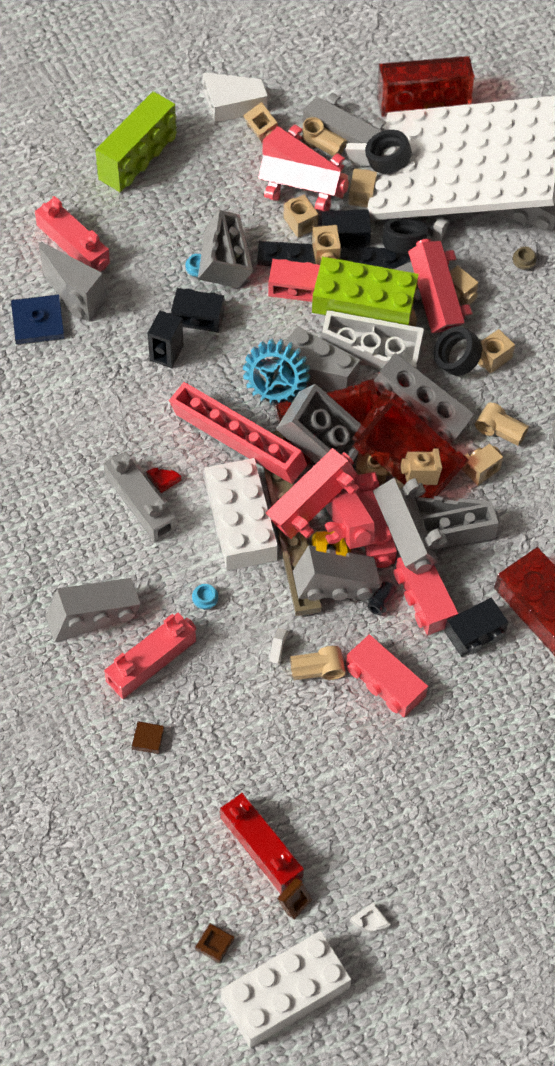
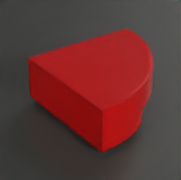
[146,468,182,493]

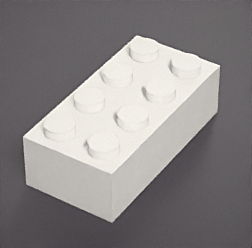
[204,458,278,571]
[220,931,351,1048]

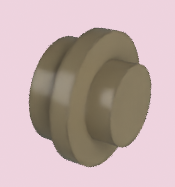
[512,247,537,270]

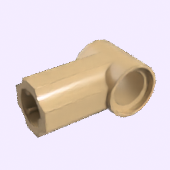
[302,117,347,156]
[475,402,529,446]
[290,646,346,681]

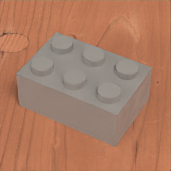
[276,384,370,464]

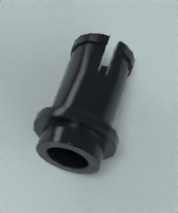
[367,581,397,615]

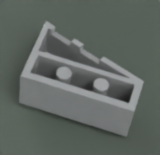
[198,210,253,288]
[272,326,360,393]
[412,496,499,550]
[45,578,141,643]

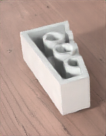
[322,310,424,371]

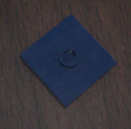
[11,294,65,345]

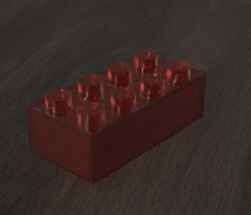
[377,56,474,117]
[494,547,555,656]

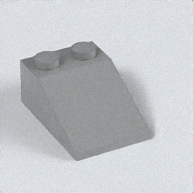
[39,242,105,322]

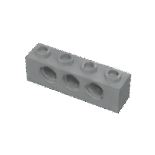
[371,353,474,444]

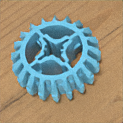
[243,338,310,406]

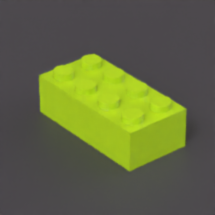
[95,91,177,192]
[312,256,419,325]

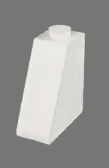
[203,73,271,123]

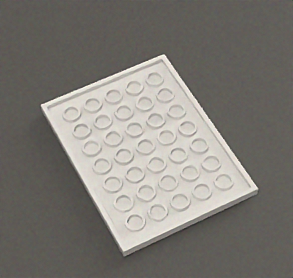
[367,96,555,220]

